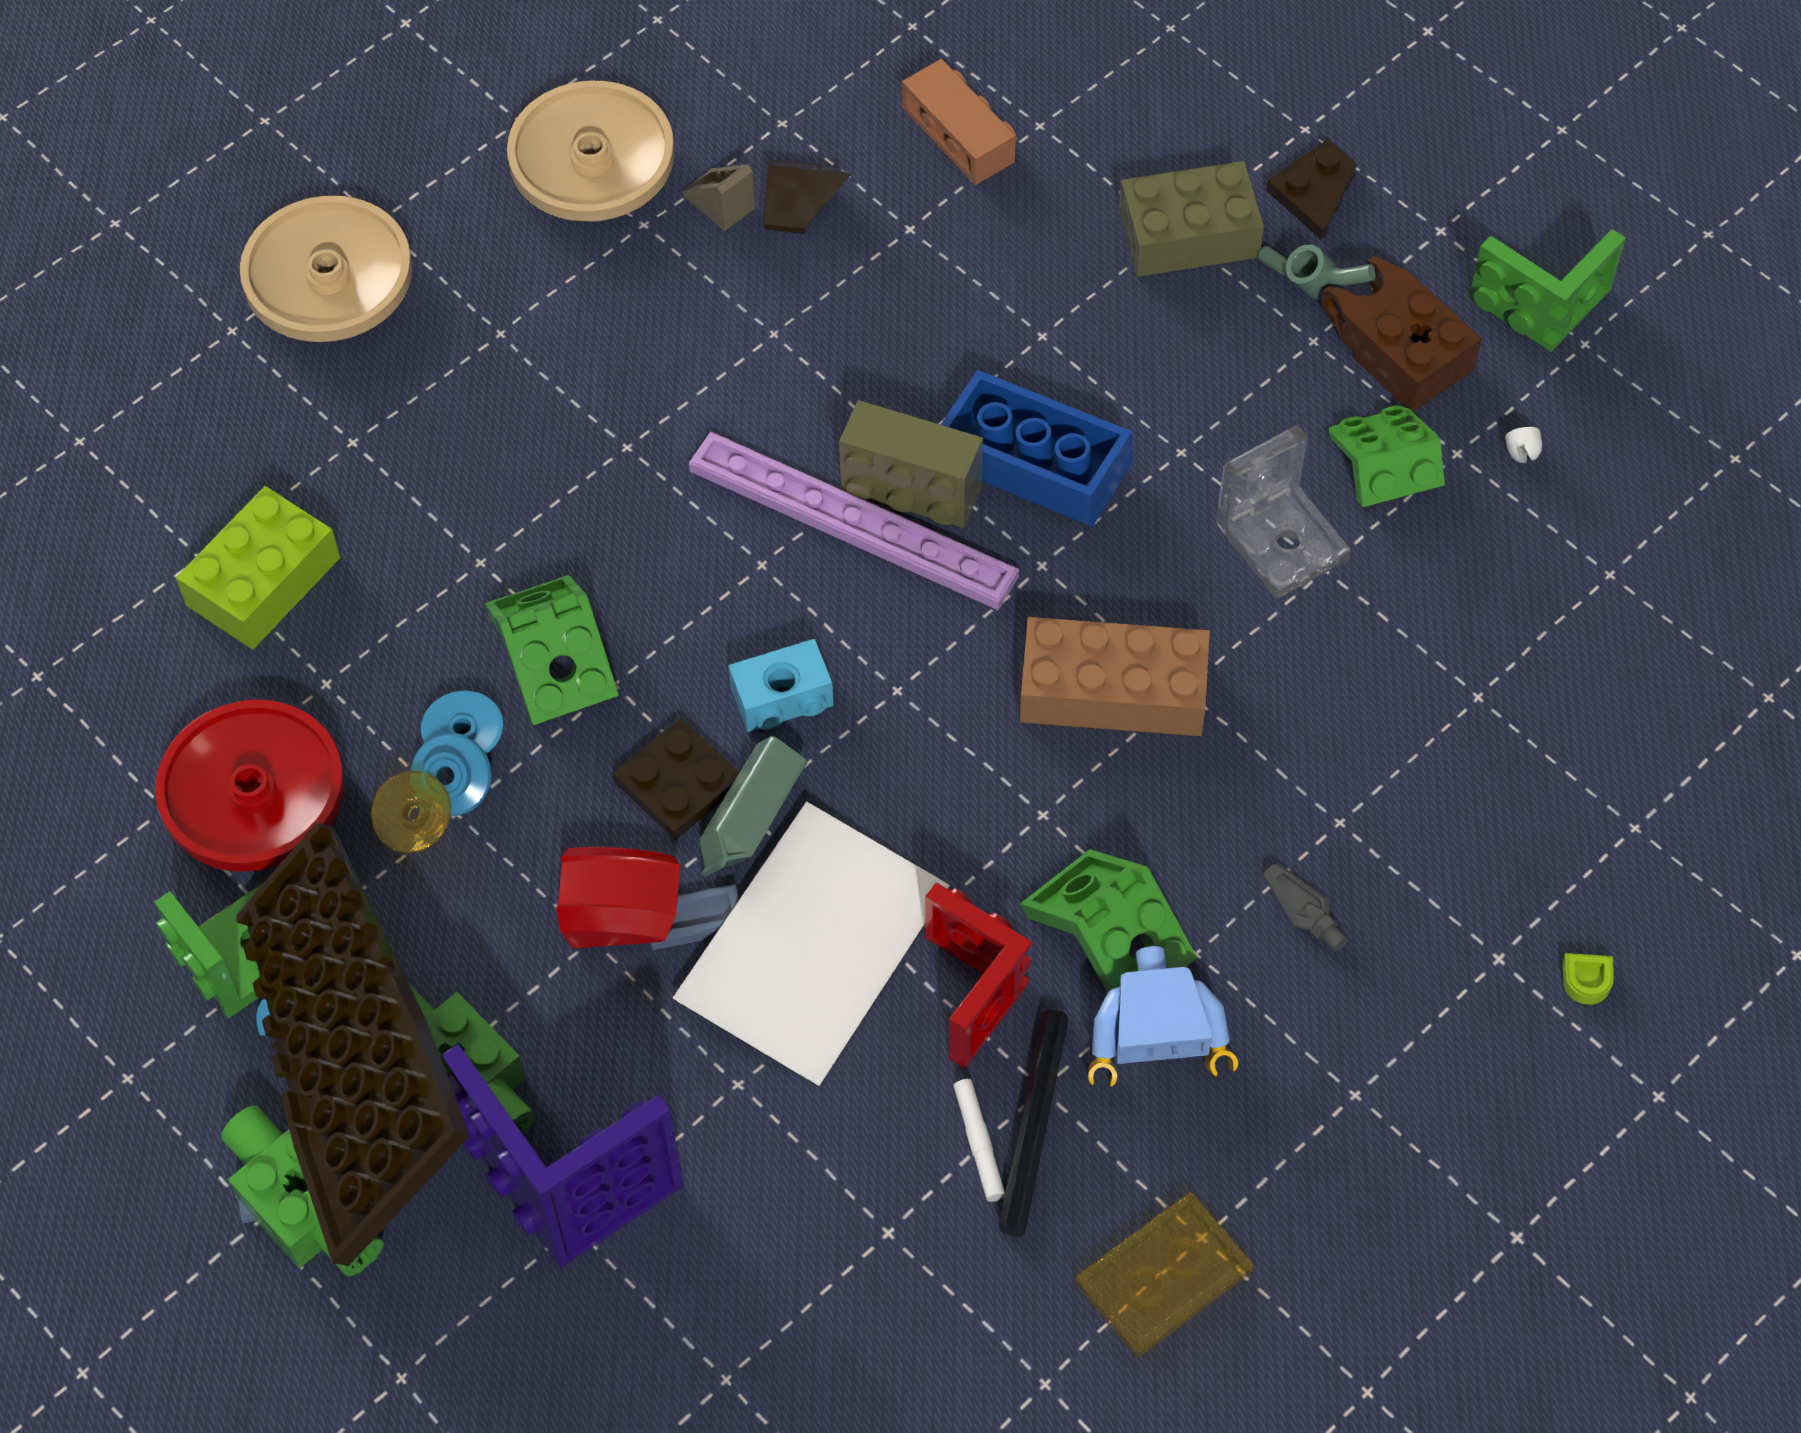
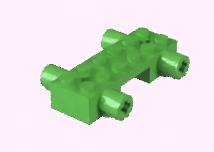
[221,984,535,1276]

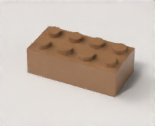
[1020,617,1210,736]

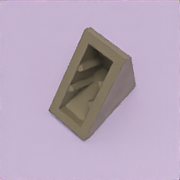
[682,164,755,231]

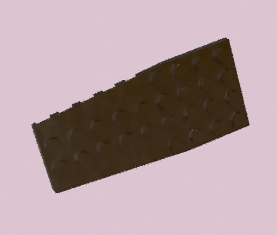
[236,822,470,1266]

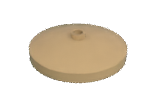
[507,81,674,222]
[240,196,412,342]

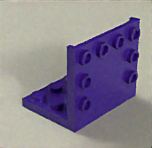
[441,1044,684,1268]

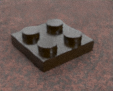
[612,718,740,840]

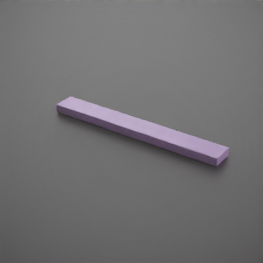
[689,431,1019,611]

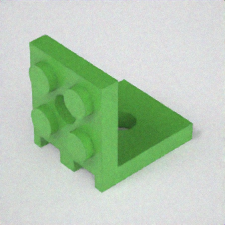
[1469,229,1626,352]
[484,575,619,725]
[1020,849,1198,992]
[154,882,265,1019]

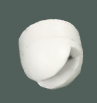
[1505,427,1542,463]

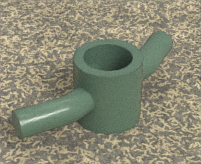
[1258,245,1376,300]

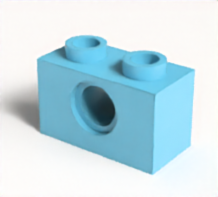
[728,639,834,732]

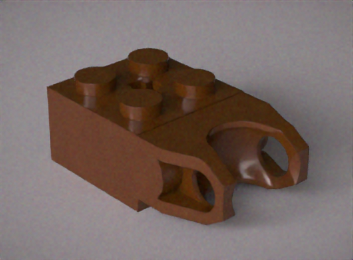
[1321,256,1482,412]

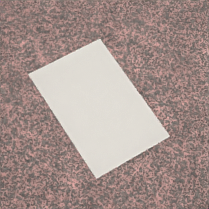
[673,801,949,1086]

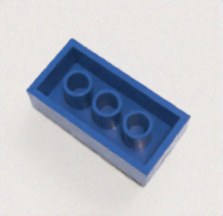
[941,370,1133,527]

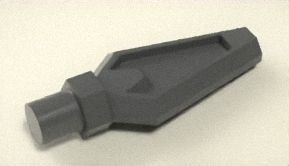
[1263,863,1348,952]

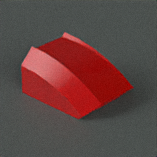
[556,847,680,949]

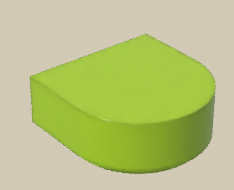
[1563,953,1614,1005]

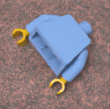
[1088,946,1238,1087]

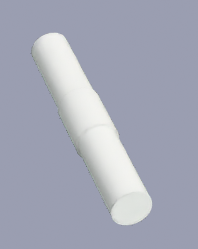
[953,1079,1005,1202]

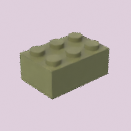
[1119,161,1264,277]
[839,400,983,528]

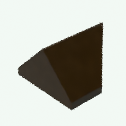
[764,159,851,234]

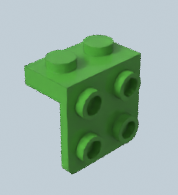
[1329,406,1445,507]

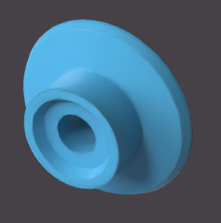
[421,691,503,754]
[410,734,491,816]

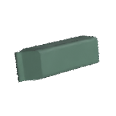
[700,736,807,877]

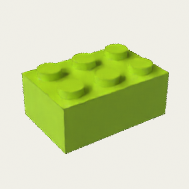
[176,486,341,650]

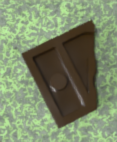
[1266,139,1357,240]

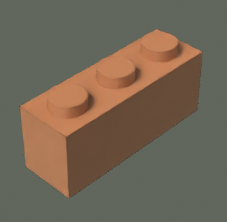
[902,58,1017,185]

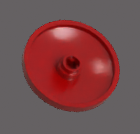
[155,700,345,872]

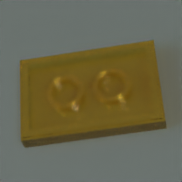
[1075,1191,1254,1359]

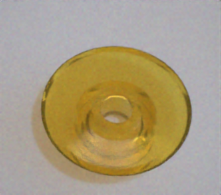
[371,771,451,853]

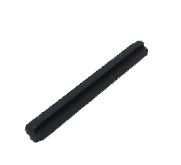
[999,1009,1068,1237]

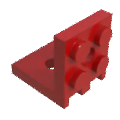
[925,882,1032,1069]

